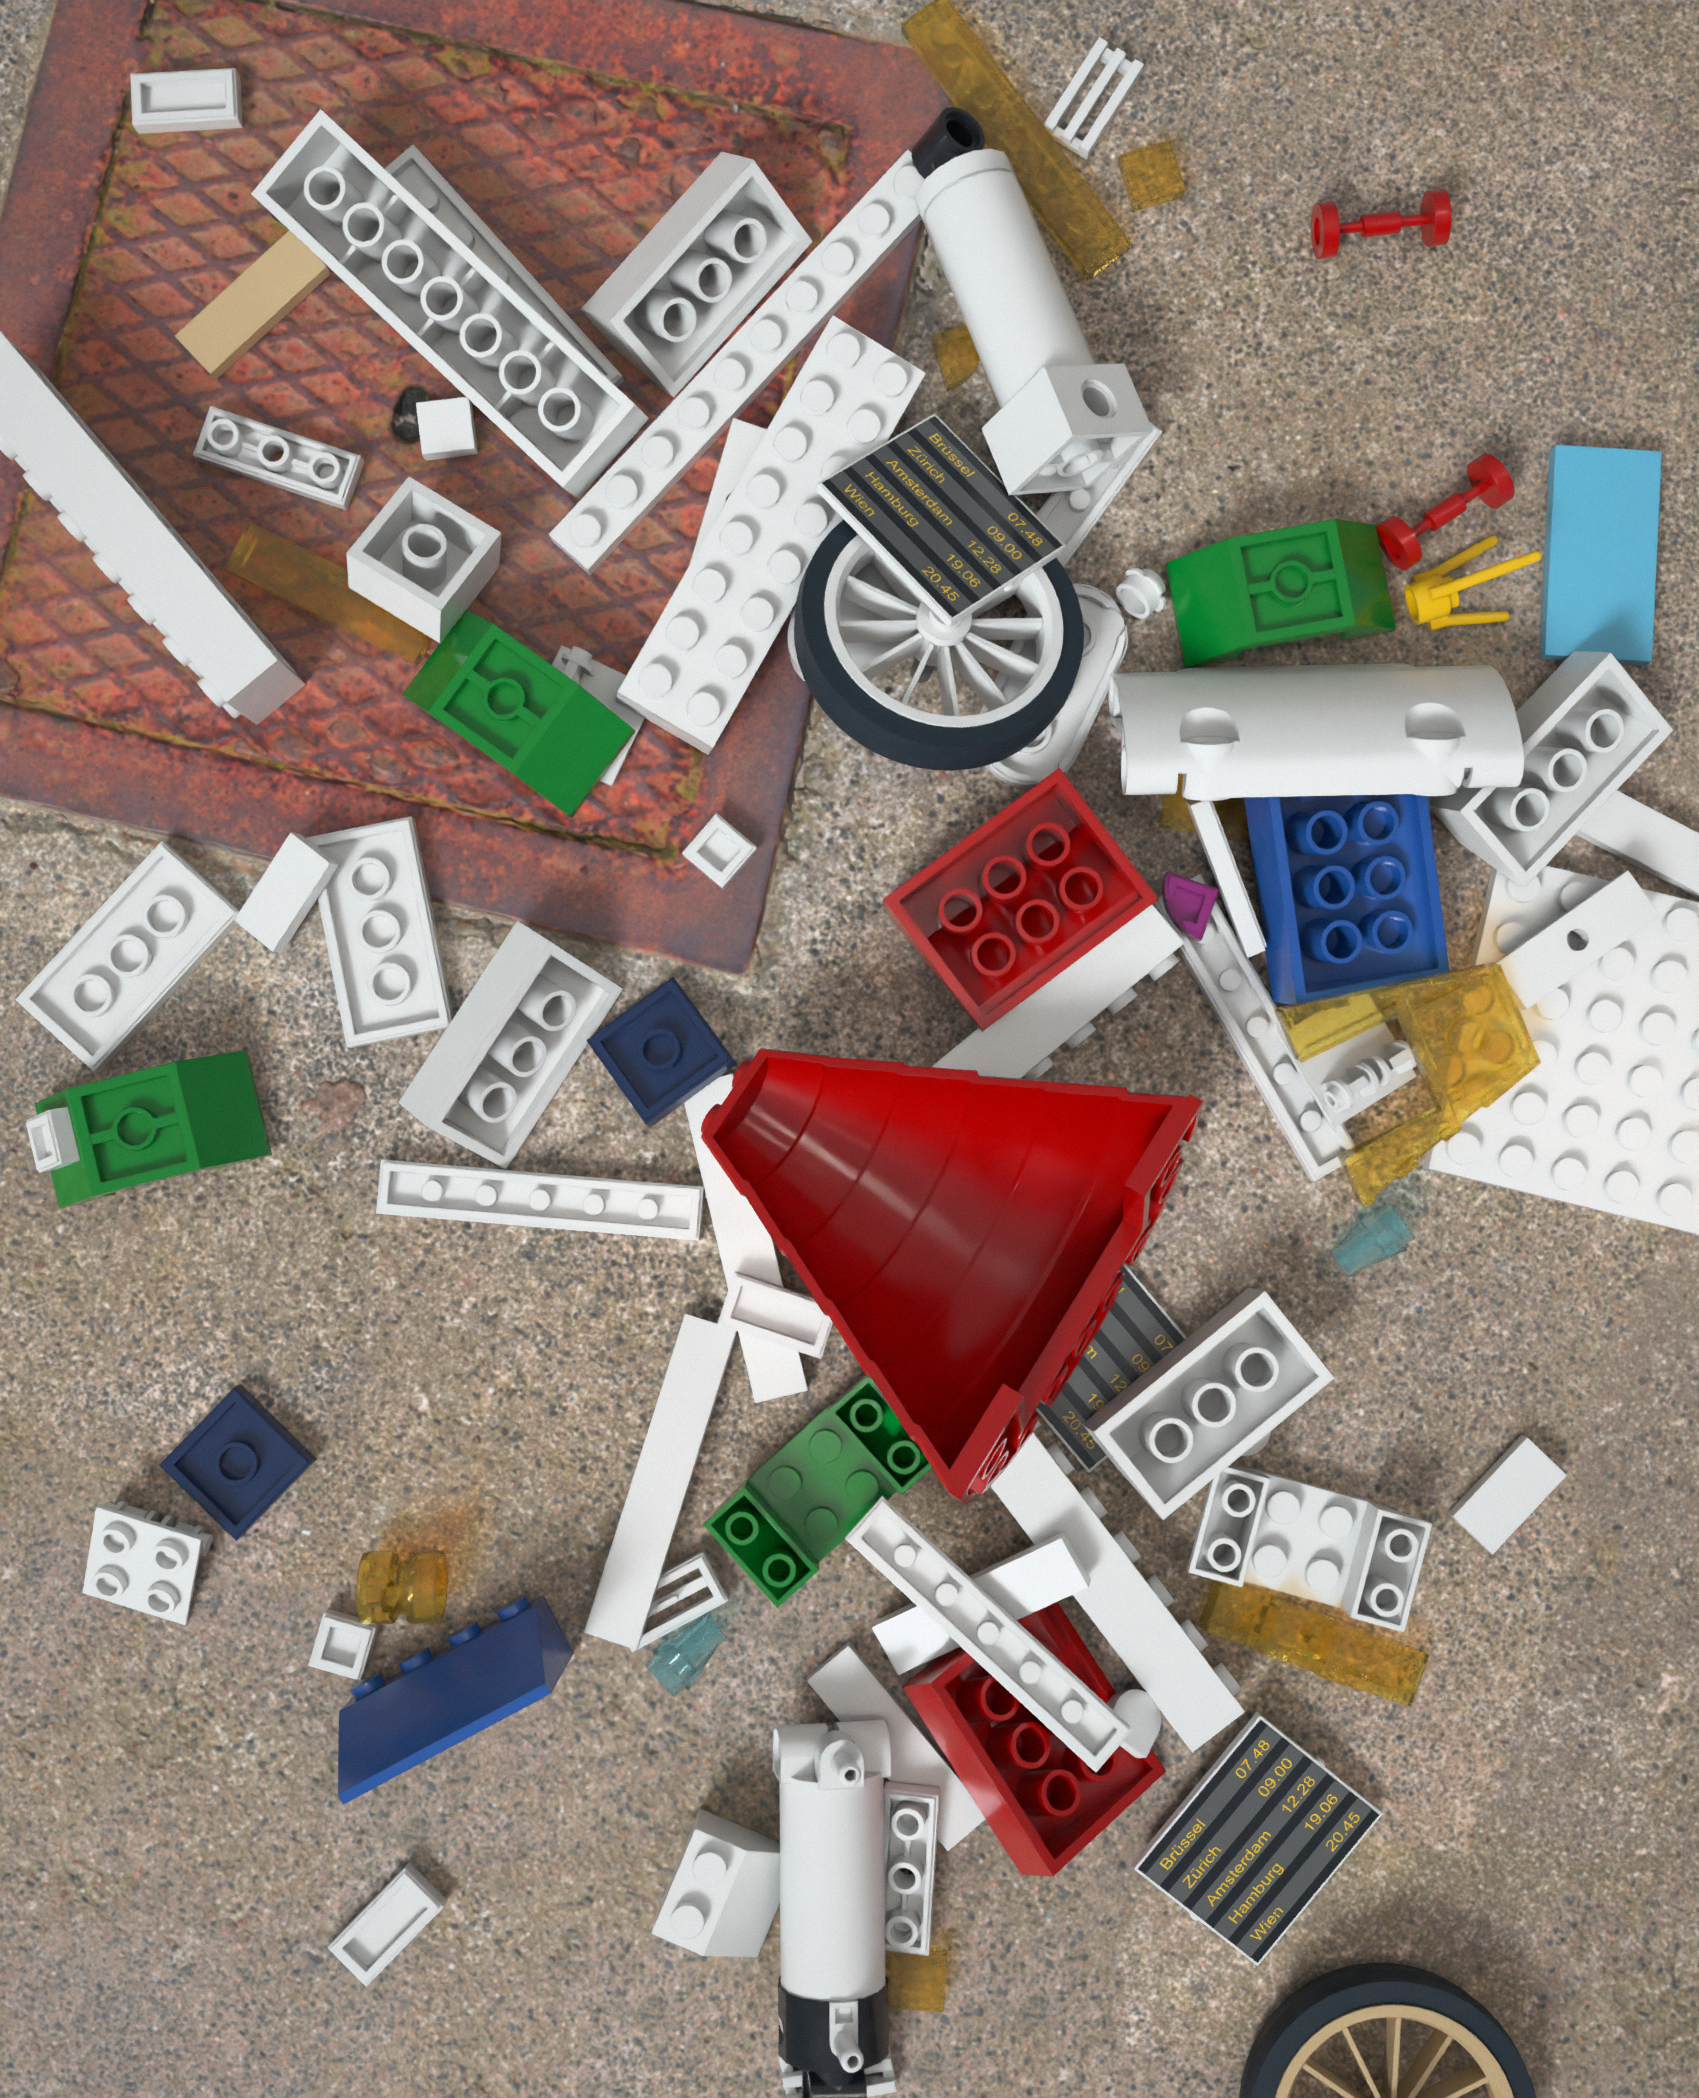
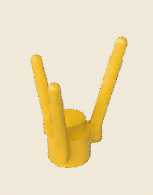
[1404,535,1542,632]

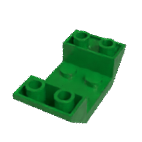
[1165,519,1396,669]
[402,610,636,818]
[35,1051,272,1208]
[703,1375,932,1608]

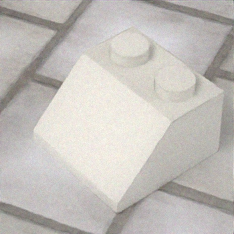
[651,1808,780,1957]

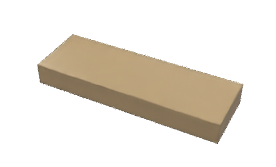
[175,230,331,380]

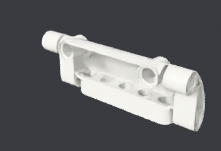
[1108,663,1524,801]

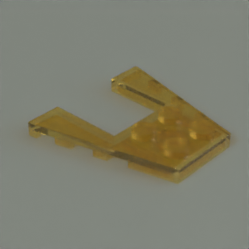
[1274,962,1541,1207]

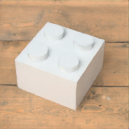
[346,477,501,643]

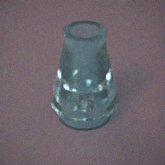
[1330,1203,1415,1277]
[645,1614,727,1697]

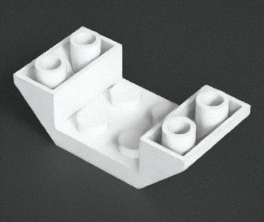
[1187,1465,1432,1632]

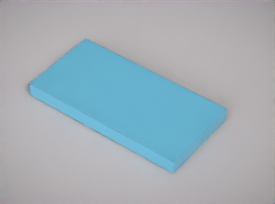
[1539,445,1662,666]

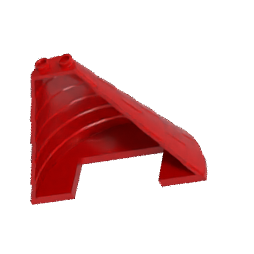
[701,1048,1203,1504]

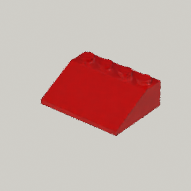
[882,768,1158,1032]
[901,1602,1166,1877]

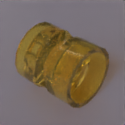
[356,1550,448,1625]

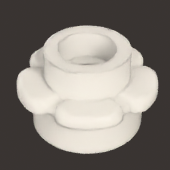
[1116,568,1166,619]

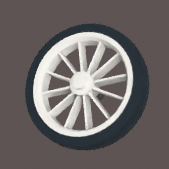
[794,520,1084,771]

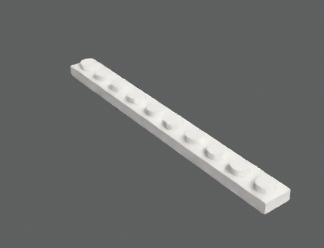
[549,149,925,575]

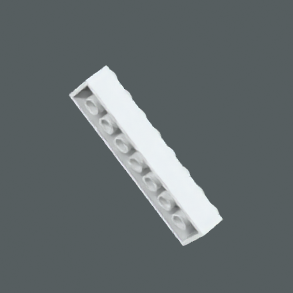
[251,109,649,499]
[615,315,926,755]
[0,331,306,725]

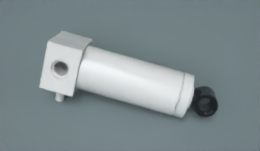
[911,107,1153,496]

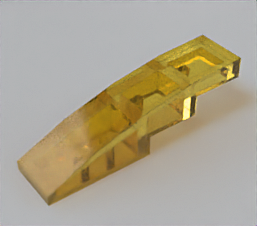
[1197,1580,1429,1707]

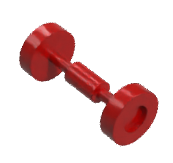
[1311,189,1452,259]
[1376,453,1515,570]

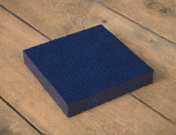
[586,977,737,1128]
[159,1384,317,1541]

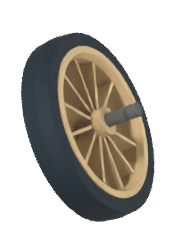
[1239,1963,1536,2098]

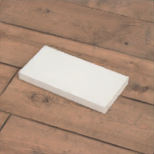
[306,816,454,1048]
[15,841,240,1072]

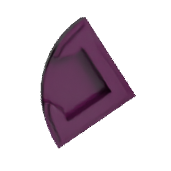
[1162,872,1219,942]

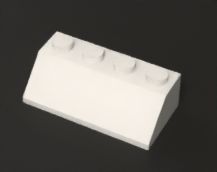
[581,151,813,398]
[1429,651,1673,887]
[398,921,623,1169]
[1082,1288,1334,1520]

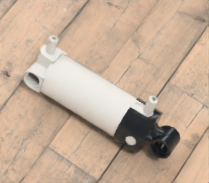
[773,1719,891,2098]

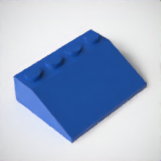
[1244,794,1450,1006]
[338,1595,574,1805]

